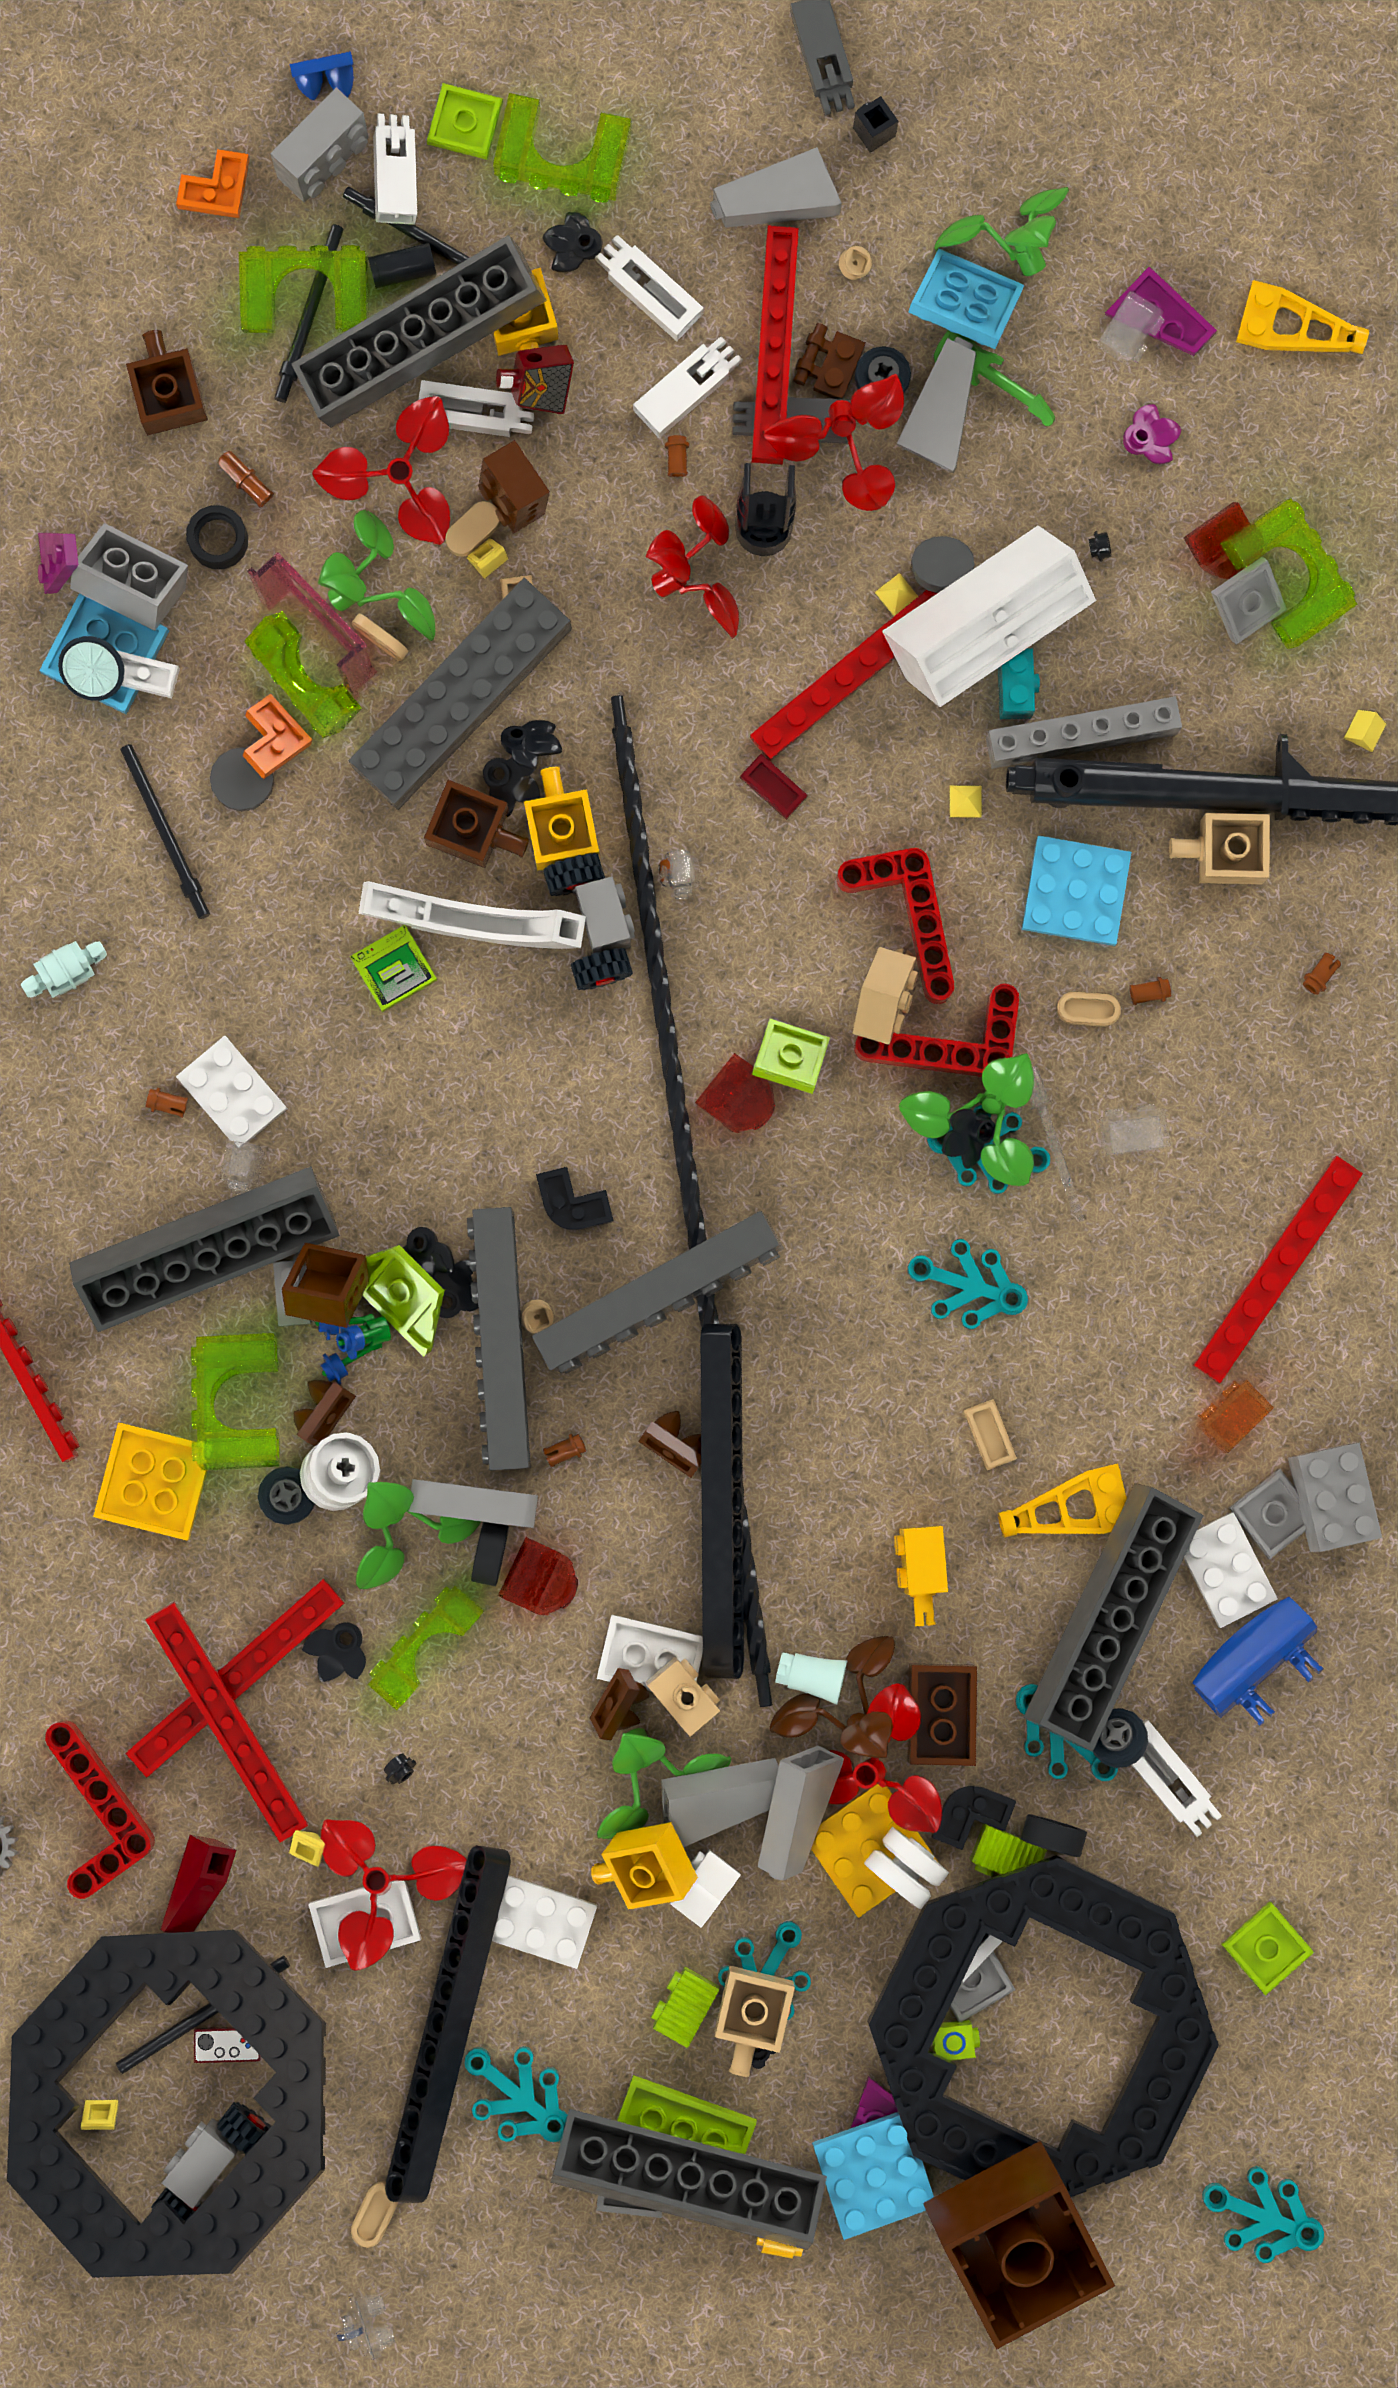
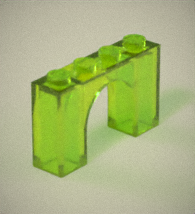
[493,93,632,203]
[238,245,369,333]
[1220,497,1358,649]
[191,1333,280,1470]

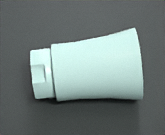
[775,1653,847,1705]

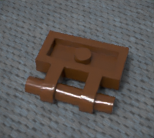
[793,323,866,399]

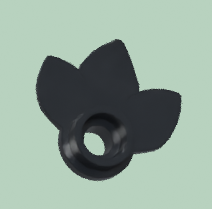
[542,212,603,272]
[500,720,562,769]
[483,757,540,817]
[942,1109,996,1169]
[403,1227,454,1278]
[433,1260,479,1318]
[302,1622,366,1682]

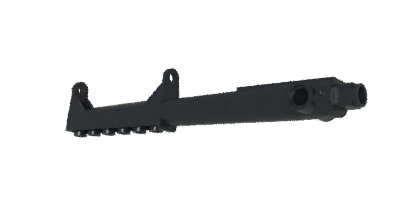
[1006,734,1398,826]

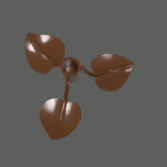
[770,1636,895,1758]

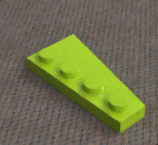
[617,2075,757,2154]

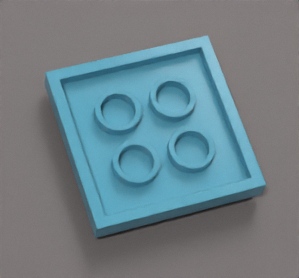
[908,249,1024,349]
[39,593,169,715]
[1021,836,1132,946]
[812,2112,934,2240]

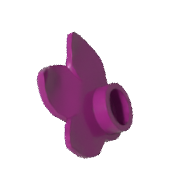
[1123,404,1181,464]

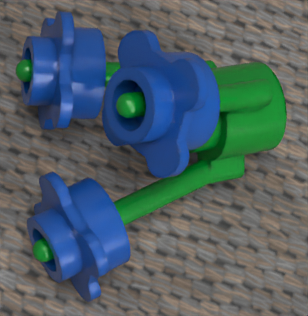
[315,1314,391,1385]

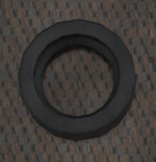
[186,505,248,569]
[471,1522,509,1586]
[1021,1814,1087,1857]

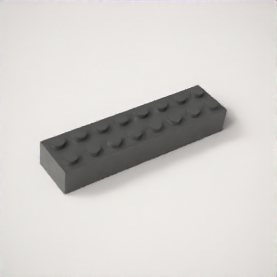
[292,235,547,428]
[348,577,572,810]
[69,1166,340,1332]
[467,1207,531,1471]
[532,1211,784,1374]
[1023,1483,1204,1752]
[550,2109,827,2250]

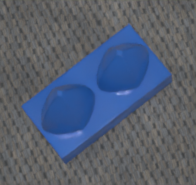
[290,51,354,100]

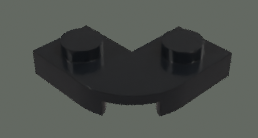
[536,1167,614,1231]
[931,1785,1016,1850]

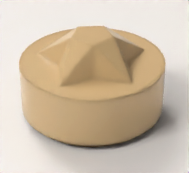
[839,246,872,280]
[520,1300,554,1333]

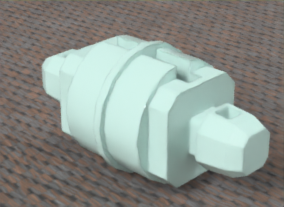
[21,941,107,998]

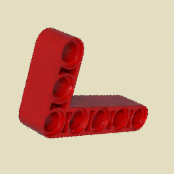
[837,848,954,1004]
[854,983,1019,1077]
[45,1720,155,1899]

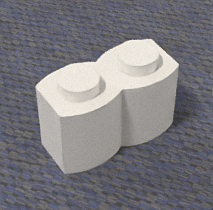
[670,1849,741,1928]

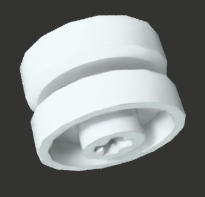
[300,1432,380,1511]
[864,1826,949,1909]

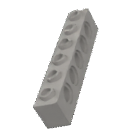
[986,696,1182,769]

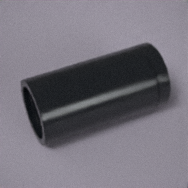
[368,243,436,289]

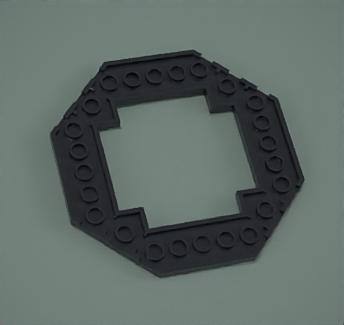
[867,1855,1219,2197]
[7,1930,326,2278]

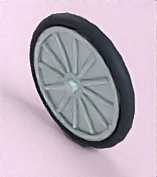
[58,636,125,701]

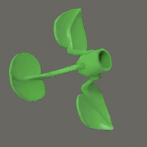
[934,187,1069,276]
[318,509,435,641]
[899,1053,1034,1186]
[356,1482,481,1589]
[597,1728,731,1839]

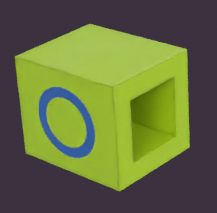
[933,2020,980,2061]

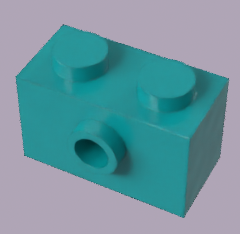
[998,648,1040,719]

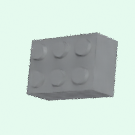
[270,87,369,202]
[70,523,188,631]
[1288,1442,1382,1552]

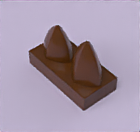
[293,1380,356,1446]
[638,1411,701,1478]
[590,1668,649,1741]

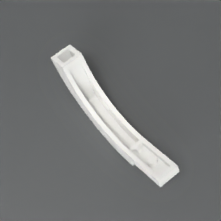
[358,881,586,949]

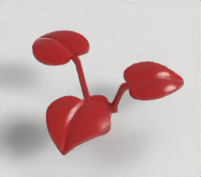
[764,374,904,511]
[312,396,450,545]
[646,495,739,639]
[828,1683,942,1833]
[320,1819,467,1971]

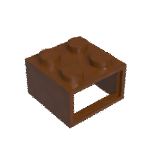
[478,440,550,534]
[282,1243,369,1328]

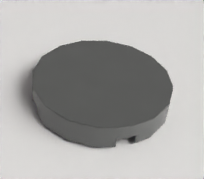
[911,536,975,593]
[210,747,274,812]

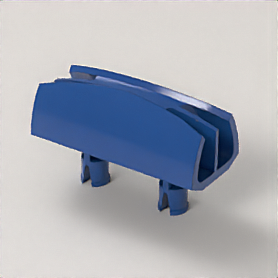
[1192,1597,1324,1726]

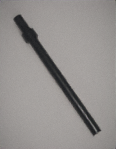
[343,186,470,265]
[274,224,344,403]
[120,744,210,919]
[116,1955,290,2074]

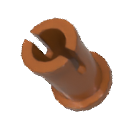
[665,435,689,477]
[1303,953,1341,995]
[1129,977,1171,1005]
[146,1087,188,1118]
[543,1433,587,1468]

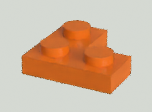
[176,149,250,218]
[243,694,313,779]

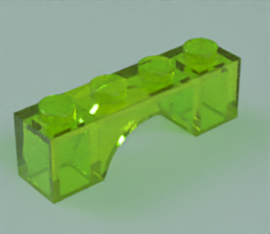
[244,612,362,738]
[368,1585,485,1710]

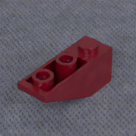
[160,1835,237,1933]

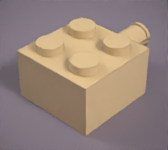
[1169,813,1270,885]
[852,947,918,1045]
[646,1657,720,1737]
[714,1966,795,2077]

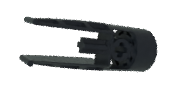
[735,463,796,557]

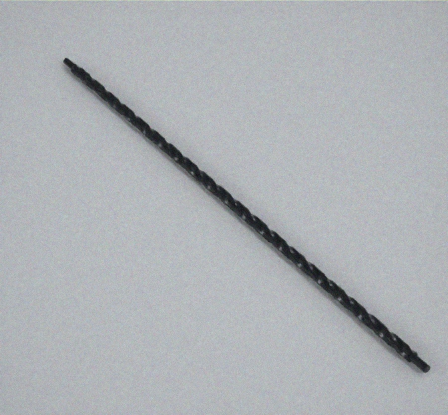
[611,695,773,1707]

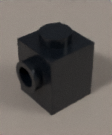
[853,96,899,153]

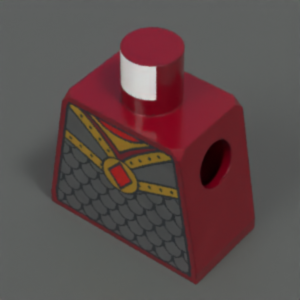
[496,345,574,414]

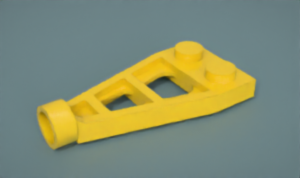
[1236,280,1369,354]
[998,1463,1127,1538]

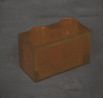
[1196,1380,1274,1453]

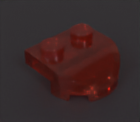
[1183,502,1262,579]
[695,1053,775,1133]
[498,1537,578,1615]

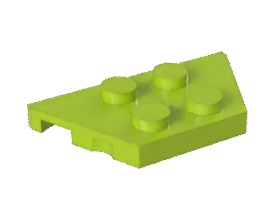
[362,1245,445,1357]

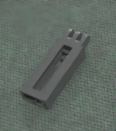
[790,0,855,116]
[732,397,850,444]

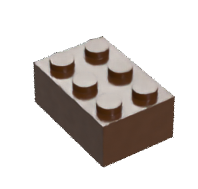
[907,1663,977,1766]

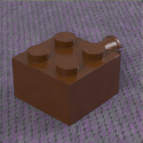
[126,330,208,436]
[424,779,530,868]

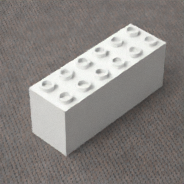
[882,526,1096,707]

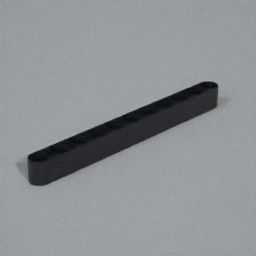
[700,1324,744,1679]
[385,1845,511,2203]

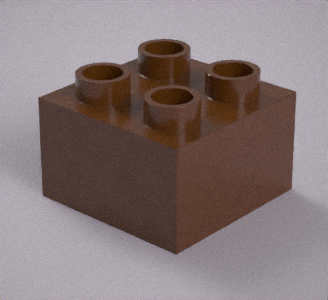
[923,2141,1115,2350]

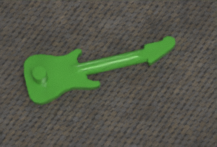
[934,330,1055,426]

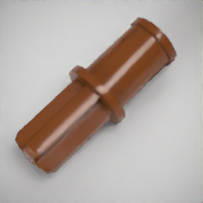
[218,451,274,508]

